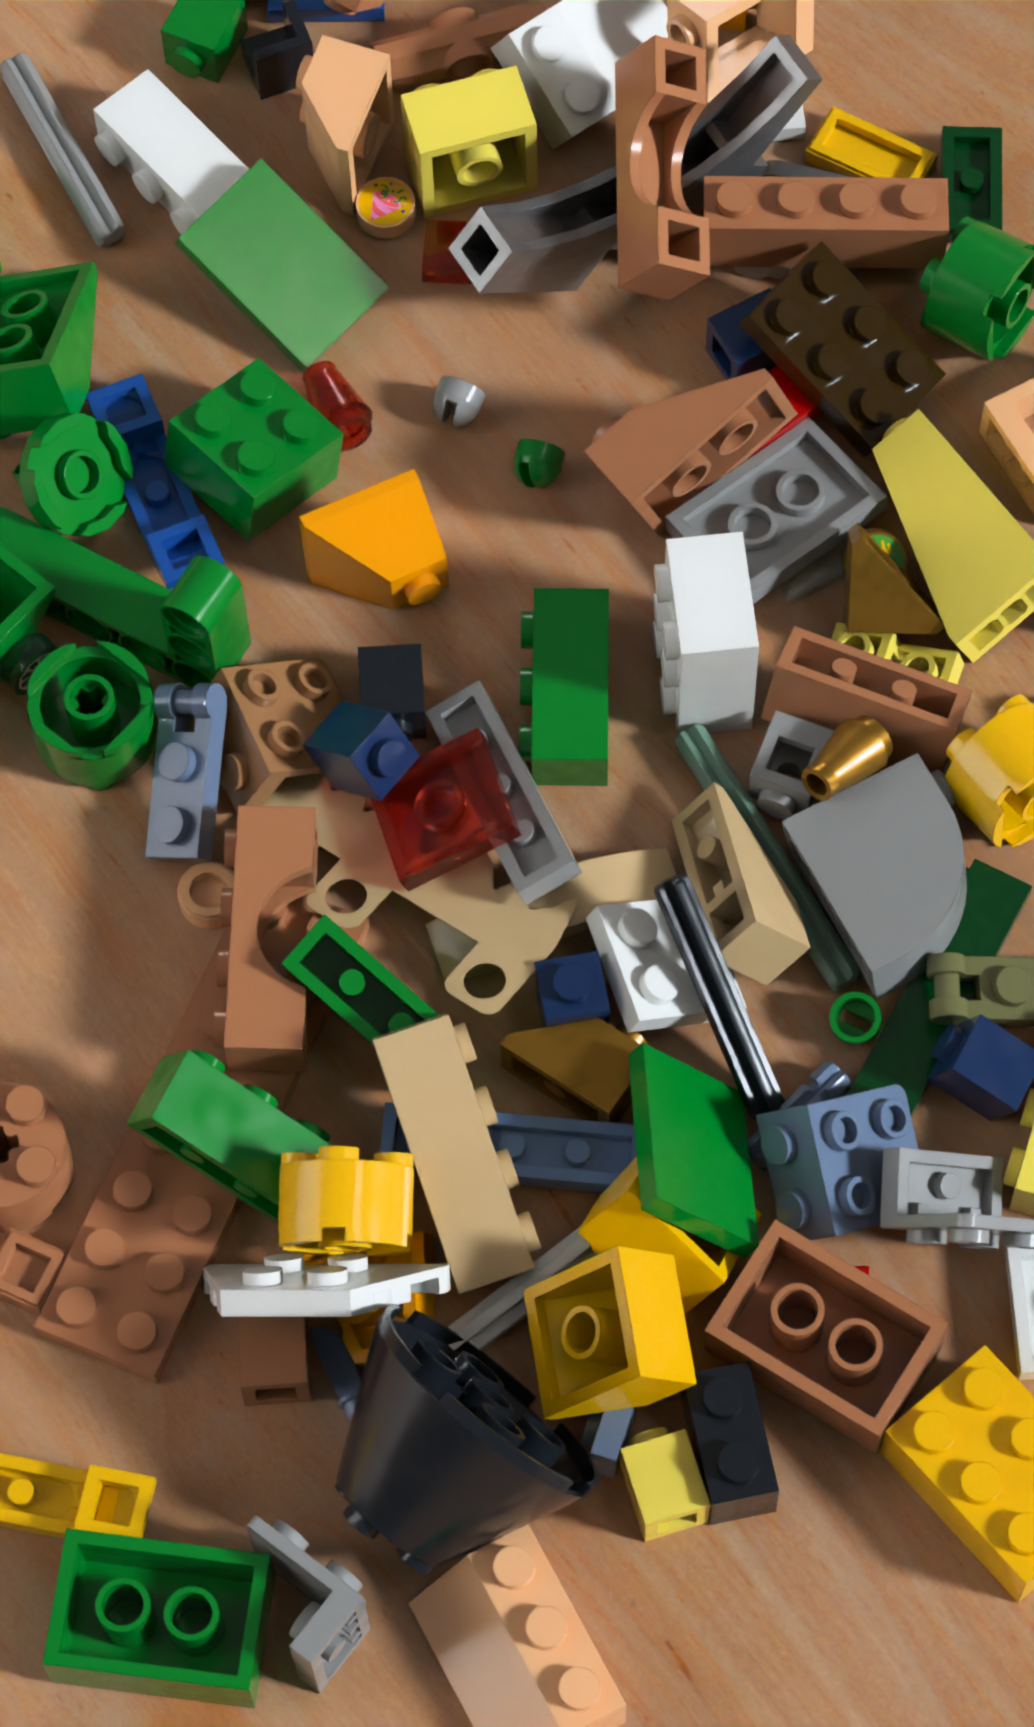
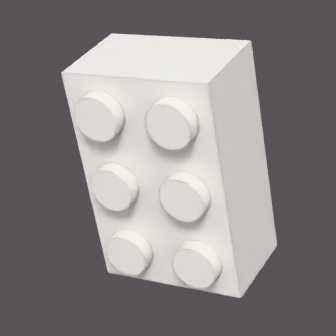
[652,531,759,735]

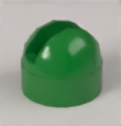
[513,439,565,488]
[829,992,882,1046]

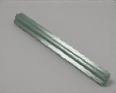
[675,724,861,992]

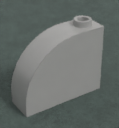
[782,753,967,1000]

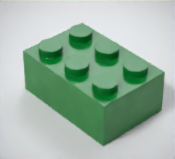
[42,1528,276,1708]

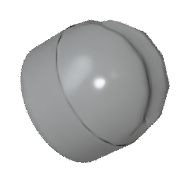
[432,376,486,427]

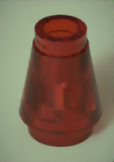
[302,361,372,452]

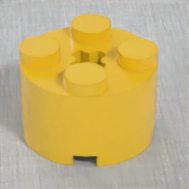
[945,694,1034,848]
[278,1146,414,1256]

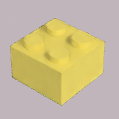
[400,65,538,218]

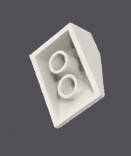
[490,0,668,150]

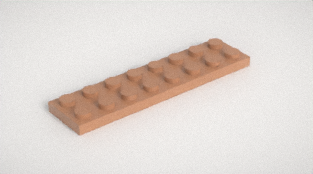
[33,895,370,1384]

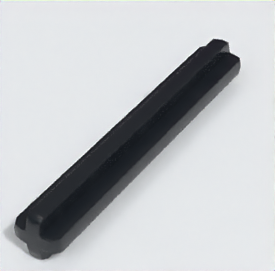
[654,874,785,1120]

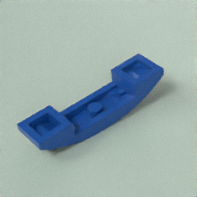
[86,373,226,589]

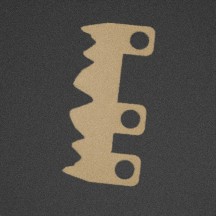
[223,773,578,1015]

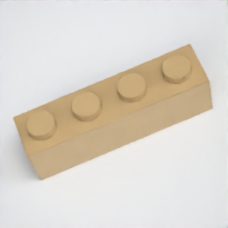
[371,1013,541,1294]

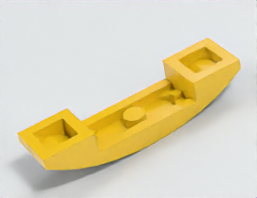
[0,1453,157,1539]

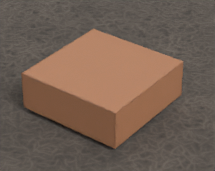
[0,1227,69,1316]

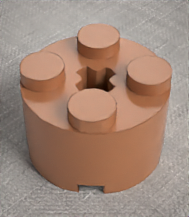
[0,1082,74,1233]

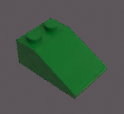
[0,261,98,439]

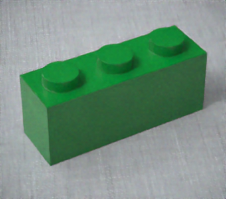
[519,588,609,786]
[281,914,439,1045]
[126,1049,332,1224]

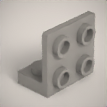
[246,1515,371,1694]

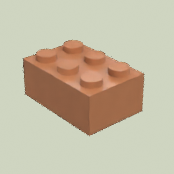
[704,1219,949,1454]

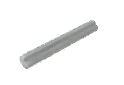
[0,53,125,247]

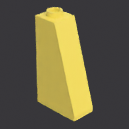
[872,409,1034,663]

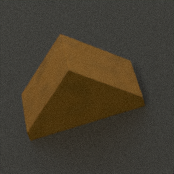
[844,522,944,635]

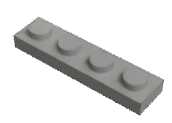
[425,680,582,905]

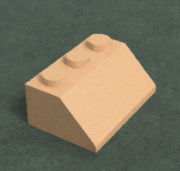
[408,1524,627,1727]

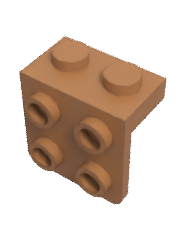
[191,658,344,813]

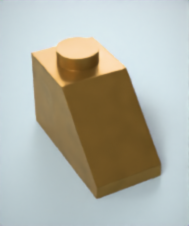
[500,1018,648,1123]

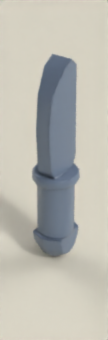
[310,1326,362,1422]

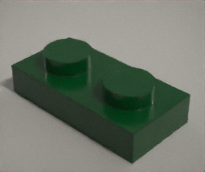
[941,126,1002,241]

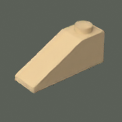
[672,782,811,986]

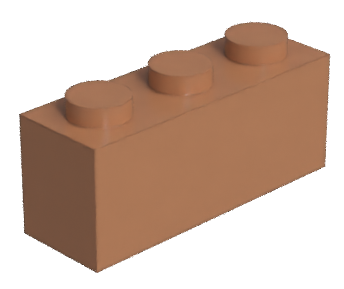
[761,626,973,774]

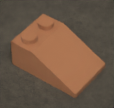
[584,368,798,537]

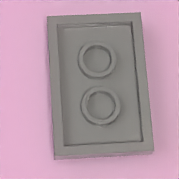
[665,417,888,604]

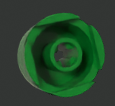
[919,216,1034,361]
[27,641,159,791]

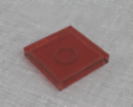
[371,727,522,892]

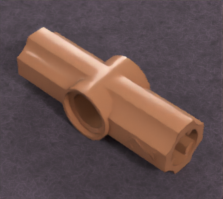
[370,0,546,92]

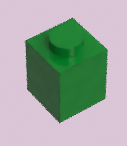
[160,0,248,83]

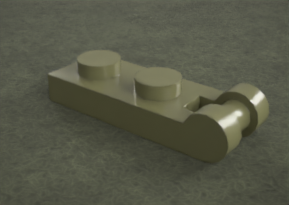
[926,952,1034,1027]

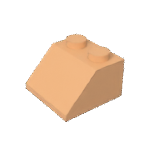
[296,35,395,216]

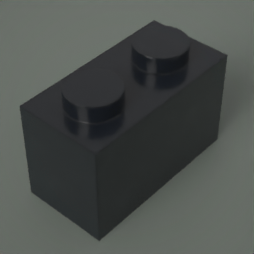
[681,1361,779,1525]

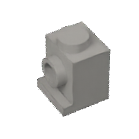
[748,710,835,819]

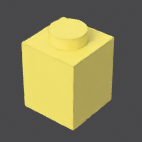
[620,1427,711,1542]

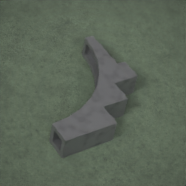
[448,35,823,294]

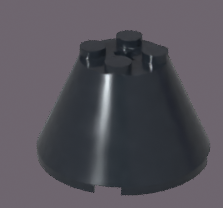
[335,1304,600,1576]

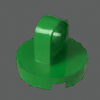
[12,413,133,536]

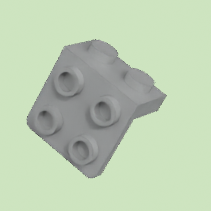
[880,1147,1034,1249]

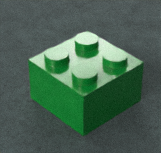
[164,358,344,542]

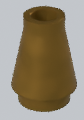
[801,715,893,801]

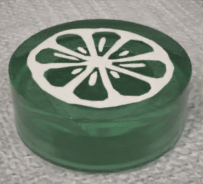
[0,633,59,695]

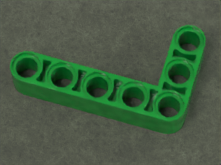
[0,507,251,688]

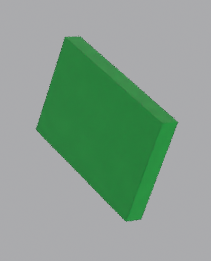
[175,159,389,373]
[628,1043,759,1258]

